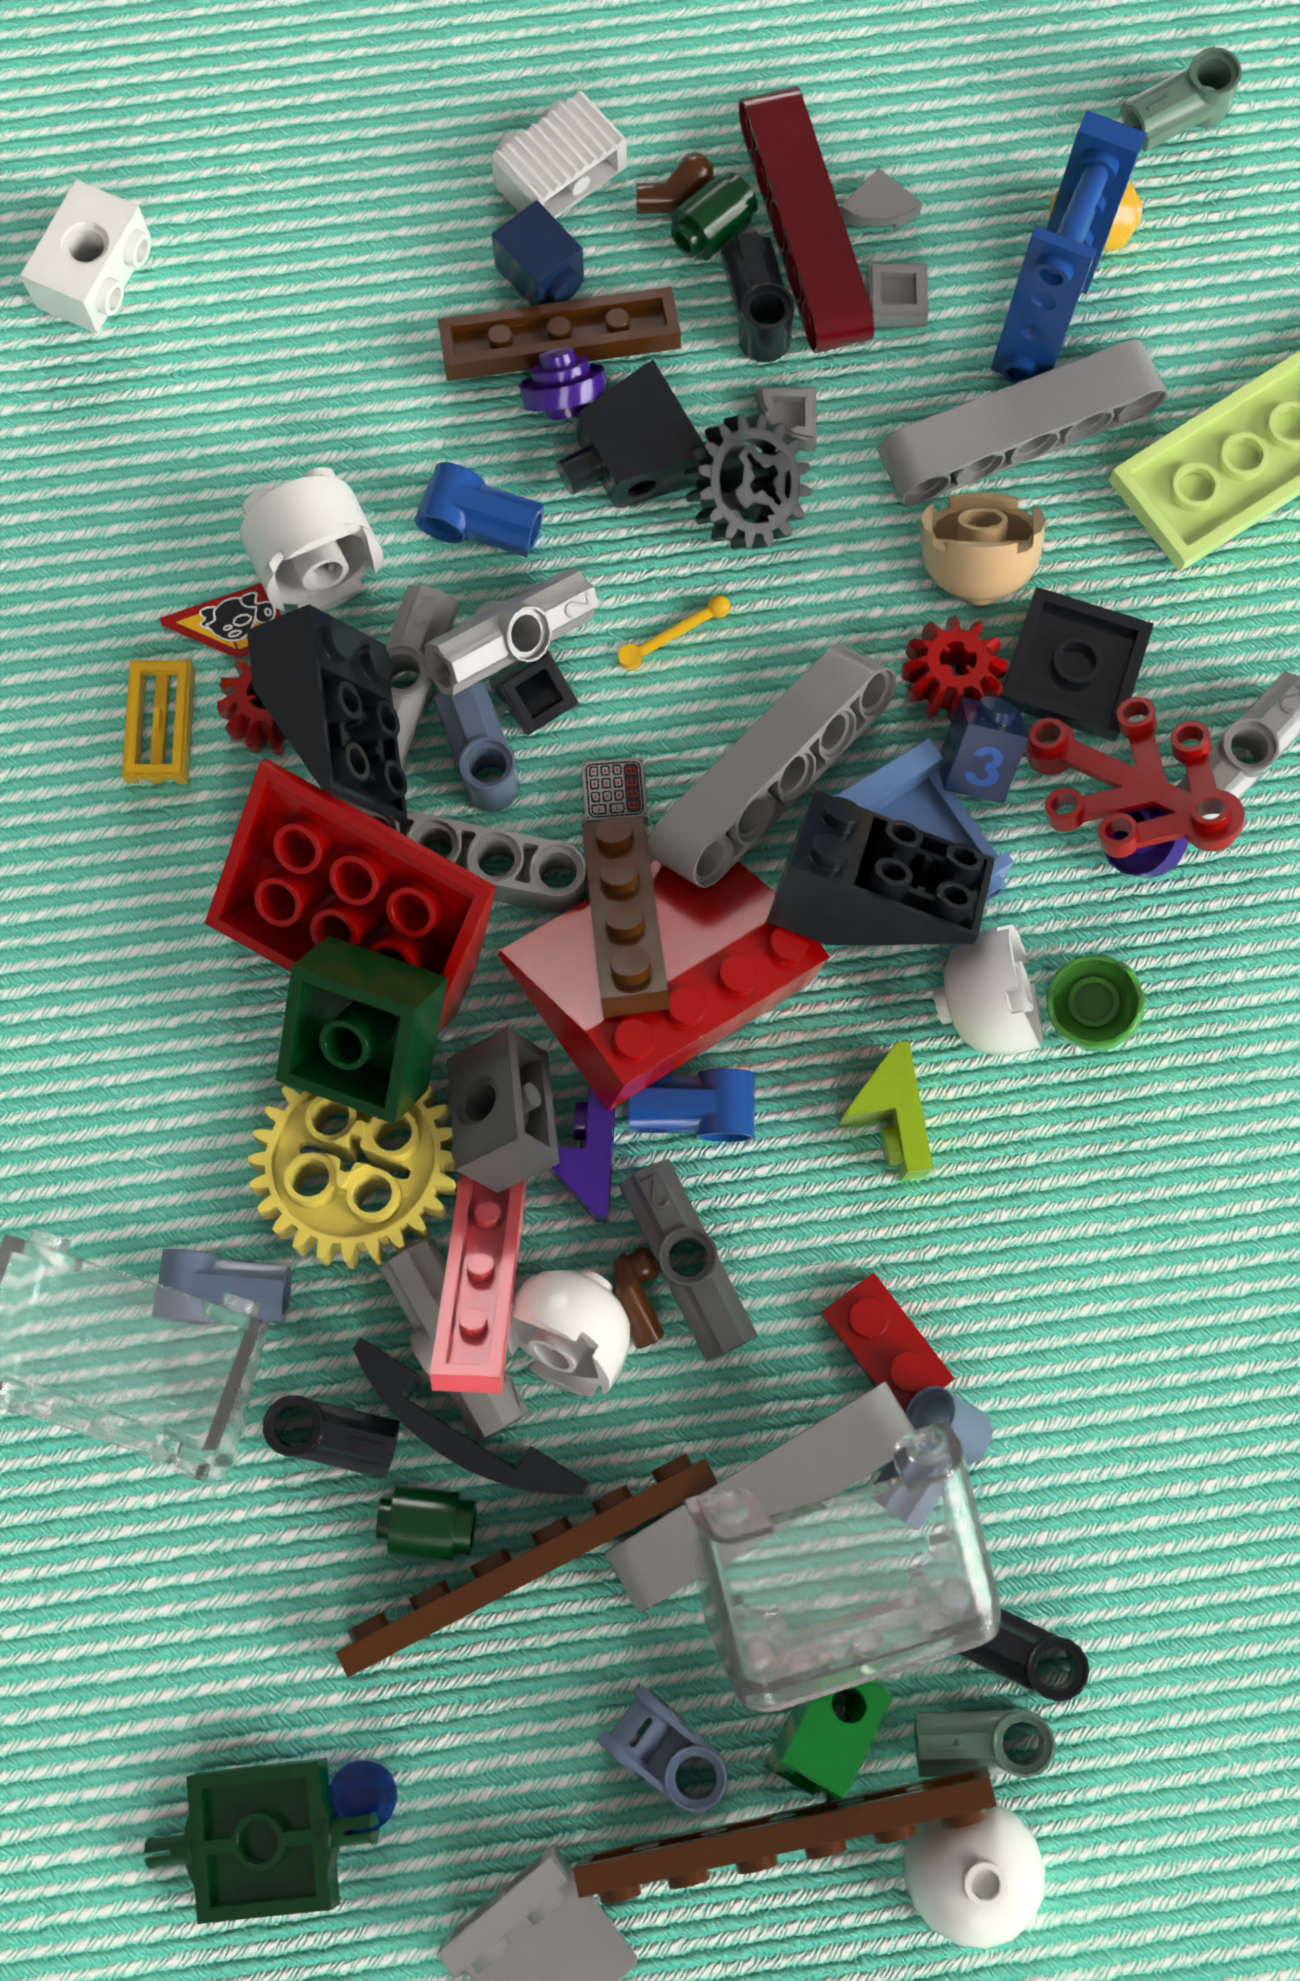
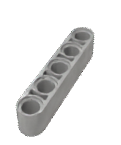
[877,340,1168,506]
[648,644,896,888]
[335,796,588,913]
[604,1381,922,1613]

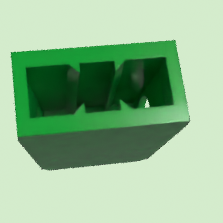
[763,1632,892,1802]

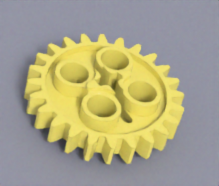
[247,1085,458,1269]

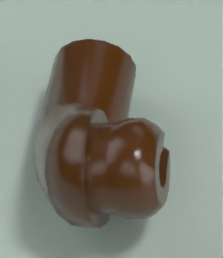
[636,152,714,214]
[613,1247,665,1349]

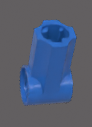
[414,462,544,558]
[628,1068,755,1142]

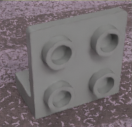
[436,1844,637,1981]

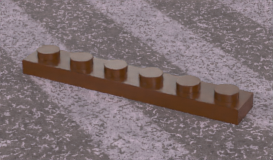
[336,1453,718,1678]
[573,1766,997,1904]

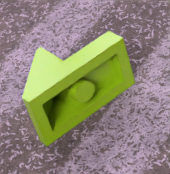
[838,1041,933,1181]

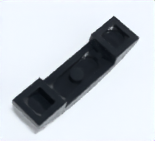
[353,1337,590,1495]

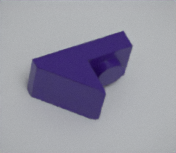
[547,1085,616,1223]

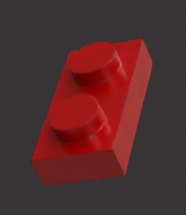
[820,1272,955,1414]

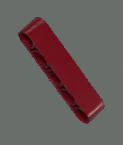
[739,86,874,354]

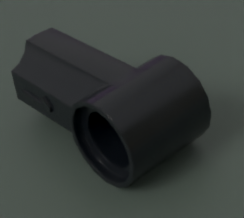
[721,231,794,362]
[262,1395,401,1479]
[946,1593,1090,1702]

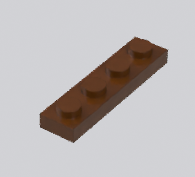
[438,287,681,381]
[582,815,670,1018]

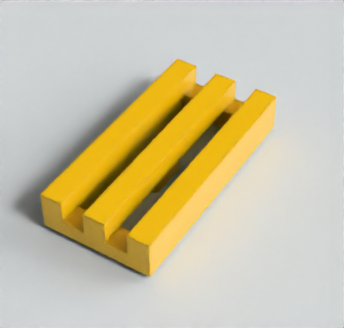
[122,660,195,784]

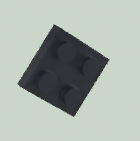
[1000,587,1154,742]

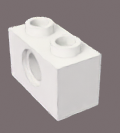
[20,180,152,334]

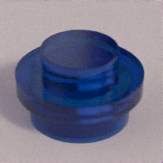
[330,1759,398,1831]

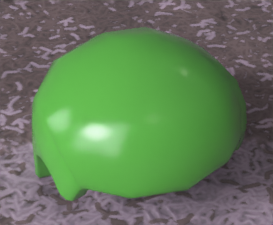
[1046,954,1146,1051]

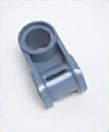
[596,1682,727,1812]

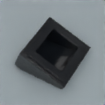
[488,650,579,735]

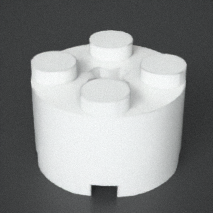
[240,467,383,611]

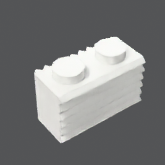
[491,91,627,219]

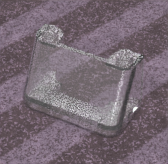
[0,1228,270,1483]
[684,1421,1001,1712]

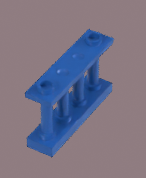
[990,110,1147,384]

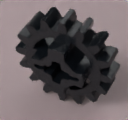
[684,413,812,550]

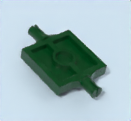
[144,1757,380,1924]

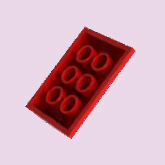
[205,759,496,1034]
[498,860,830,1111]

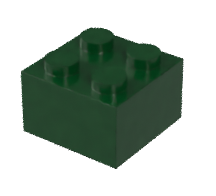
[276,935,448,1124]

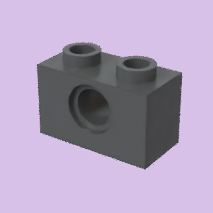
[447,1027,559,1193]

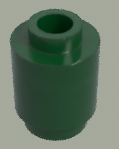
[671,172,758,260]
[376,1485,477,1561]

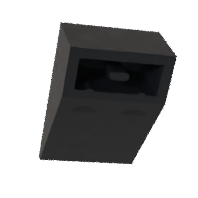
[247,604,408,823]
[766,789,995,945]

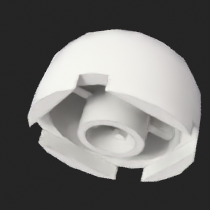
[933,924,1043,1055]
[507,1270,630,1397]
[903,1803,1045,1948]

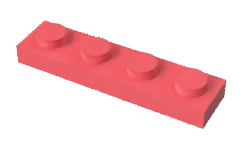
[430,1173,528,1394]

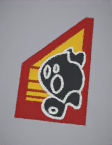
[160,583,281,658]

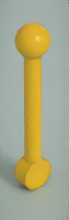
[618,594,731,671]

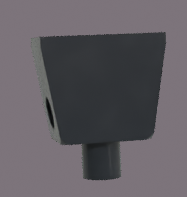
[556,360,703,508]

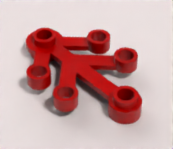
[1025,697,1245,858]

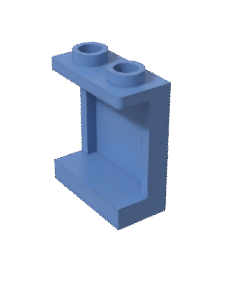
[834,738,1014,903]

